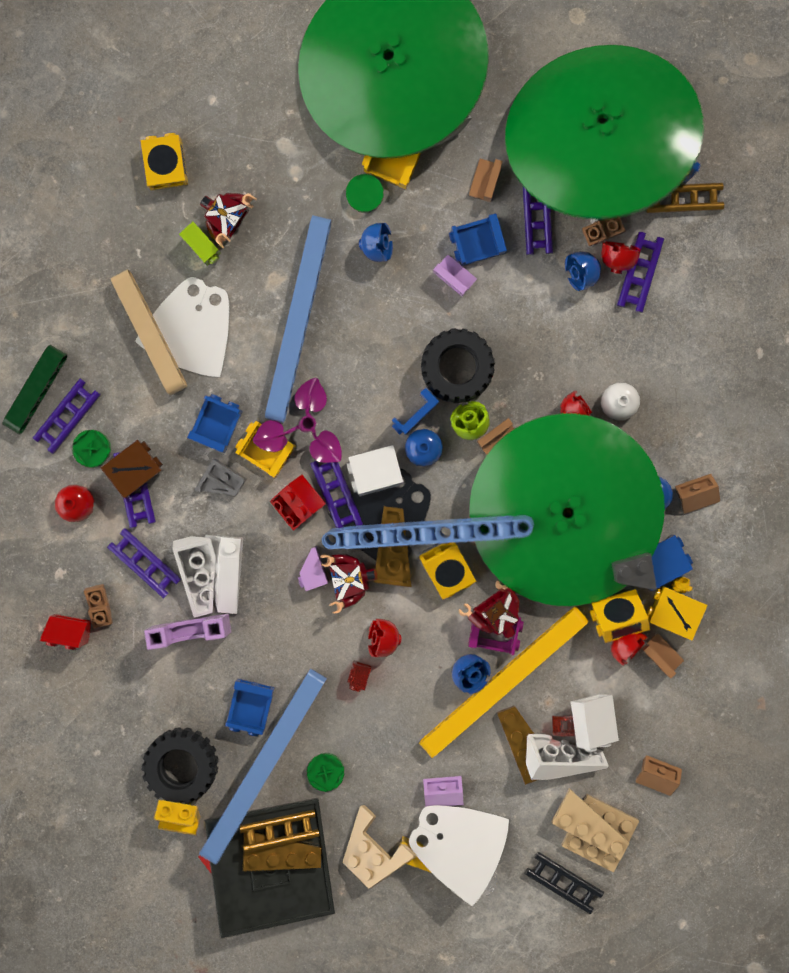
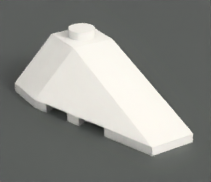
[205,535,244,614]
[173,536,216,618]
[526,734,609,780]

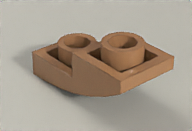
[582,217,626,247]
[84,584,113,628]

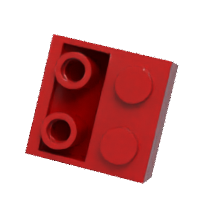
[270,474,326,531]
[40,614,92,650]

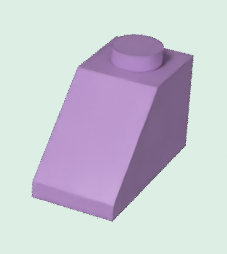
[298,546,329,591]

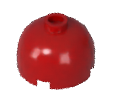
[601,241,641,274]
[560,391,592,416]
[54,485,94,522]
[368,619,402,657]
[611,632,648,667]

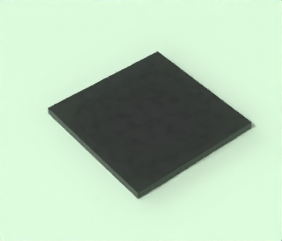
[204,798,335,938]

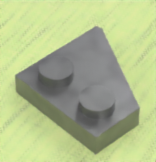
[195,458,247,496]
[612,552,657,590]

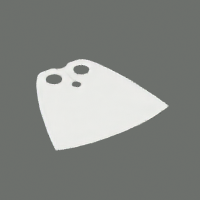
[135,277,229,377]
[409,805,509,906]

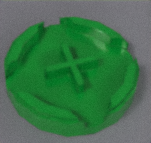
[346,174,384,213]
[72,430,111,468]
[307,753,345,792]

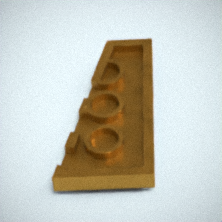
[497,705,537,785]

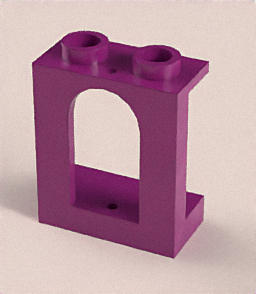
[468,616,524,656]

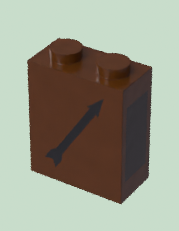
[101,440,163,499]

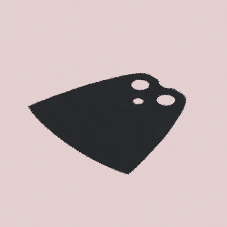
[328,468,431,560]

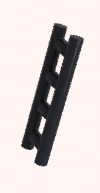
[525,852,604,914]

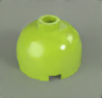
[450,401,490,440]

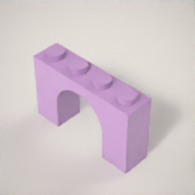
[144,613,231,650]

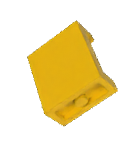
[362,152,421,189]
[235,421,296,478]
[155,800,200,835]

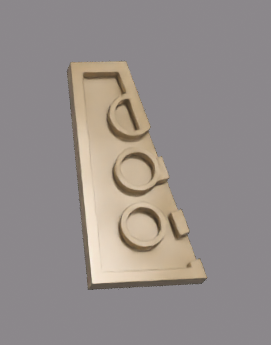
[552,788,629,860]

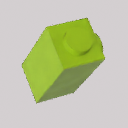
[179,222,221,266]

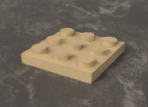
[561,794,639,872]

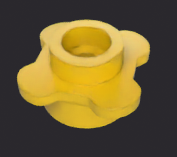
[671,577,692,593]

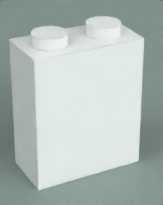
[346,445,404,496]
[571,694,619,752]

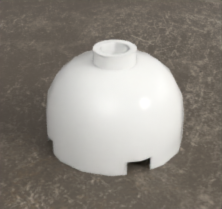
[601,383,640,421]

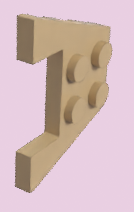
[342,805,417,889]

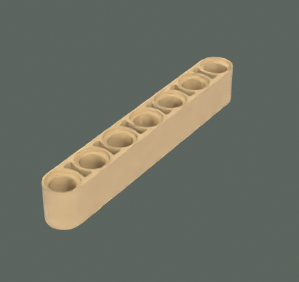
[111,269,187,396]

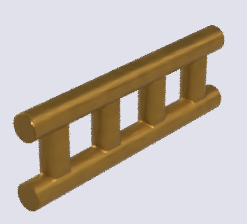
[646,183,724,213]
[239,810,319,853]

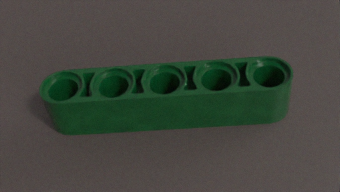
[2,345,68,435]

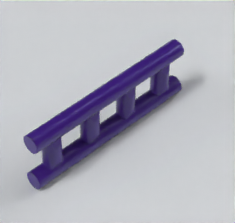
[523,187,553,255]
[617,232,664,313]
[32,378,101,454]
[113,452,156,528]
[310,461,363,528]
[107,528,181,599]

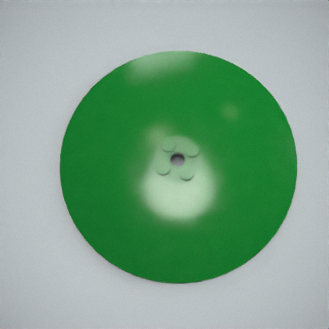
[298,0,489,159]
[505,45,704,219]
[469,413,665,606]

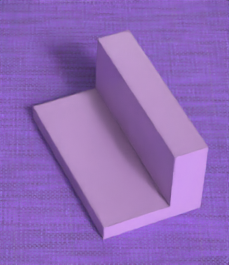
[433,255,477,297]
[423,776,464,807]

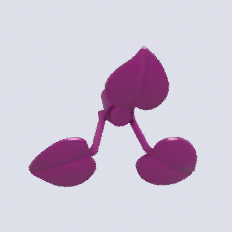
[253,378,342,463]

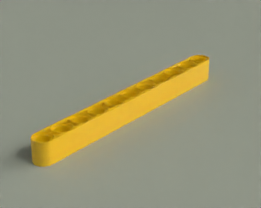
[419,606,589,758]

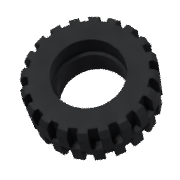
[421,328,495,403]
[142,727,219,804]

